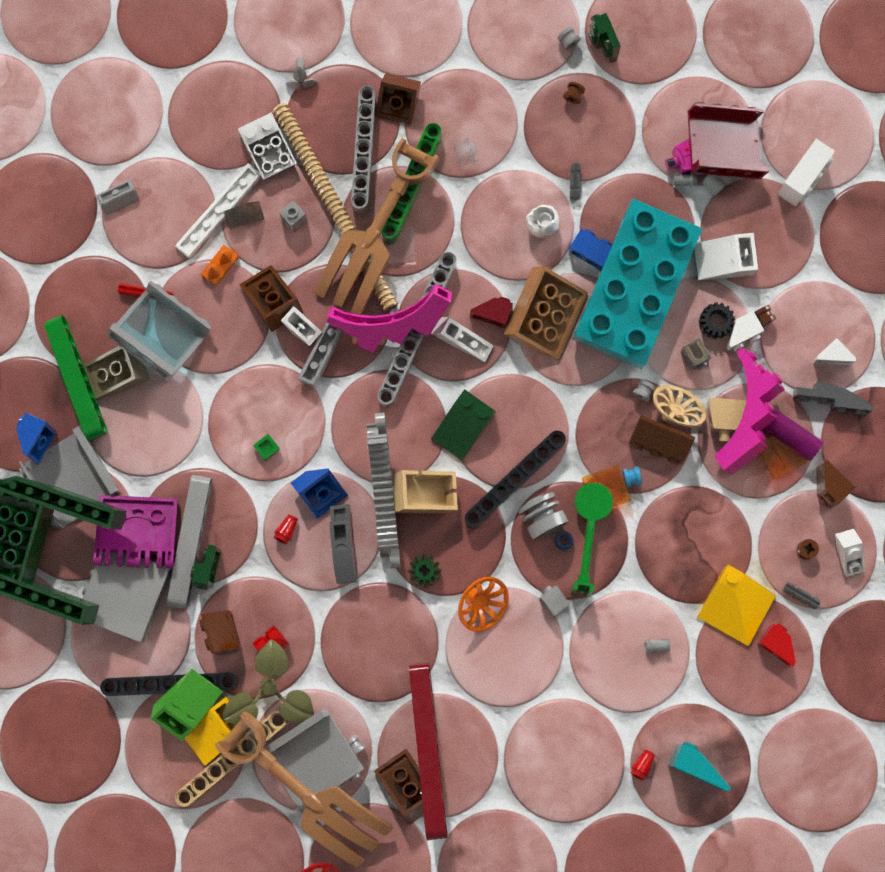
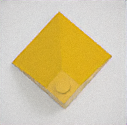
[697,565,776,646]

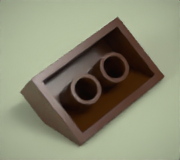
[628,415,695,465]

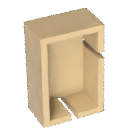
[393,470,458,513]

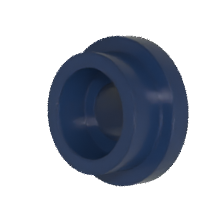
[554,531,574,551]

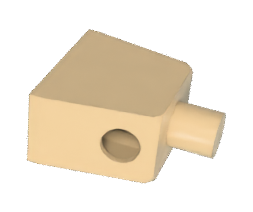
[707,398,746,443]

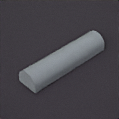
[298,322,344,388]

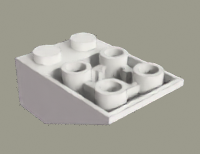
[238,113,297,180]
[694,233,758,281]

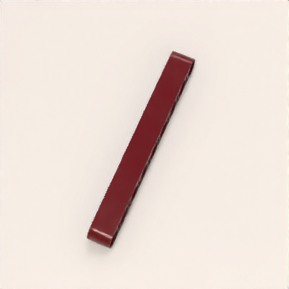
[409,663,448,841]

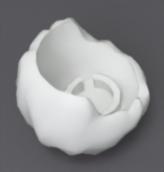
[526,205,560,238]

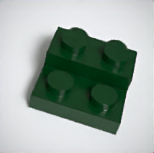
[588,13,621,63]
[190,544,221,590]

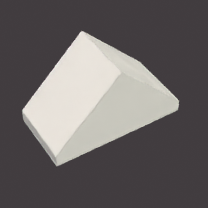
[281,306,322,346]
[813,339,856,365]

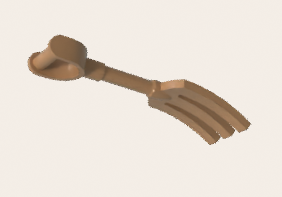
[315,138,439,315]
[215,711,393,868]

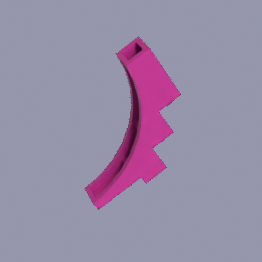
[326,284,452,353]
[715,347,785,475]

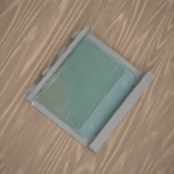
[106,281,212,382]

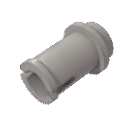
[674,172,697,187]
[645,638,670,654]

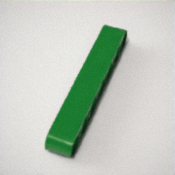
[381,123,442,244]
[44,315,108,441]

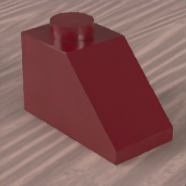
[470,297,513,328]

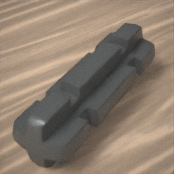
[570,163,581,200]
[783,582,821,609]

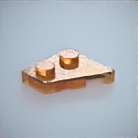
[759,436,807,479]

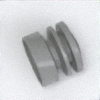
[518,492,569,540]

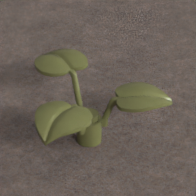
[223,639,314,725]

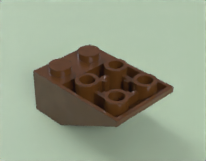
[199,610,242,655]

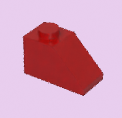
[758,624,796,667]

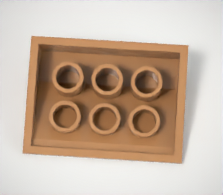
[503,266,588,360]

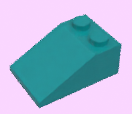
[668,742,731,792]

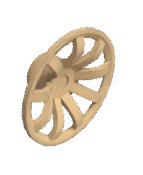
[653,385,706,427]

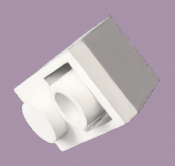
[726,311,764,352]
[835,529,865,577]

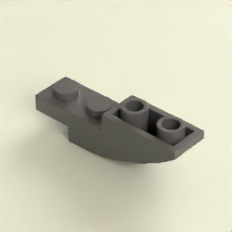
[793,382,873,416]
[329,504,356,584]

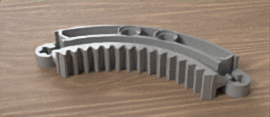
[366,412,401,568]

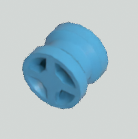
[622,466,642,488]

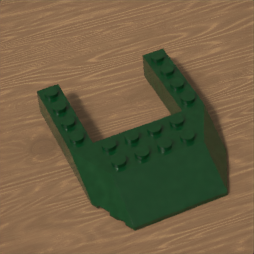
[0,476,127,625]

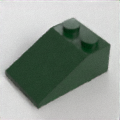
[431,389,496,461]

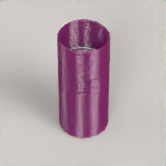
[763,409,824,461]

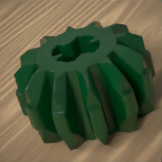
[408,554,441,588]

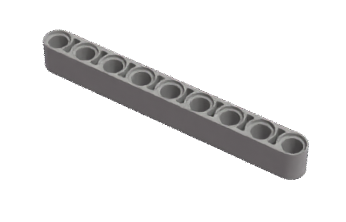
[378,252,456,408]

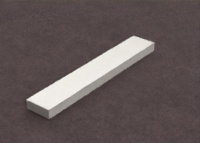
[175,163,262,259]

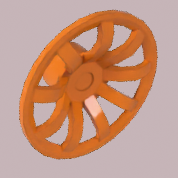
[458,577,509,632]

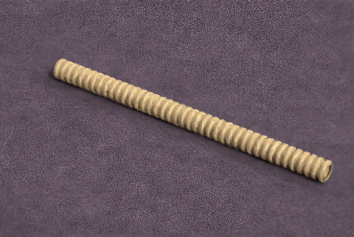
[272,103,398,311]

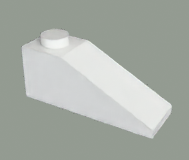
[431,317,493,362]

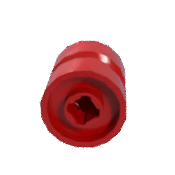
[252,625,290,651]

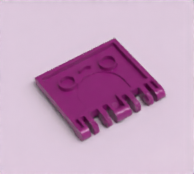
[93,495,178,569]

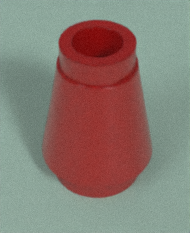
[274,514,298,545]
[630,750,655,781]

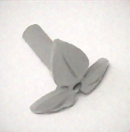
[286,58,318,89]

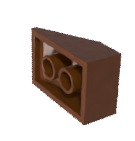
[239,265,303,332]
[374,749,424,825]

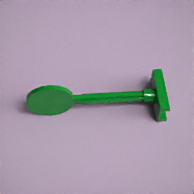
[570,483,613,597]

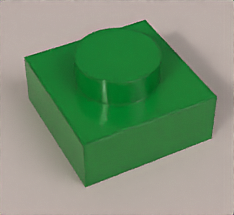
[253,434,280,461]

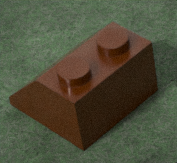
[375,73,421,124]
[816,460,856,509]

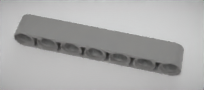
[351,85,376,214]
[167,475,212,609]

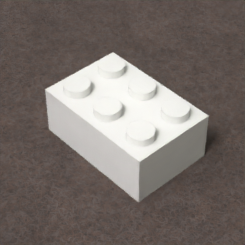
[777,138,835,207]

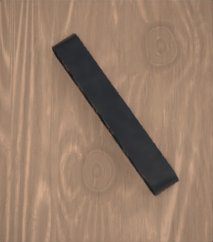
[465,430,566,529]
[100,672,239,696]

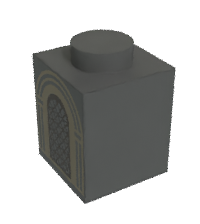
[681,338,711,370]

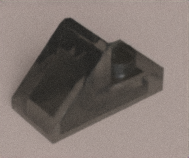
[223,201,265,230]

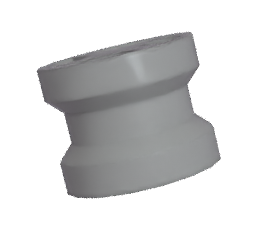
[557,27,581,50]
[632,379,656,402]
[347,734,366,755]

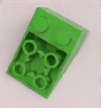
[151,669,222,741]

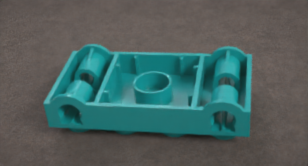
[572,198,703,370]

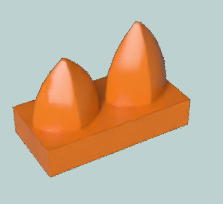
[201,244,239,287]

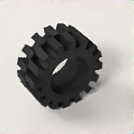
[699,302,735,339]

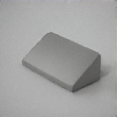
[97,180,139,215]

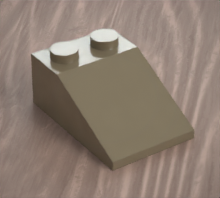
[84,346,150,400]

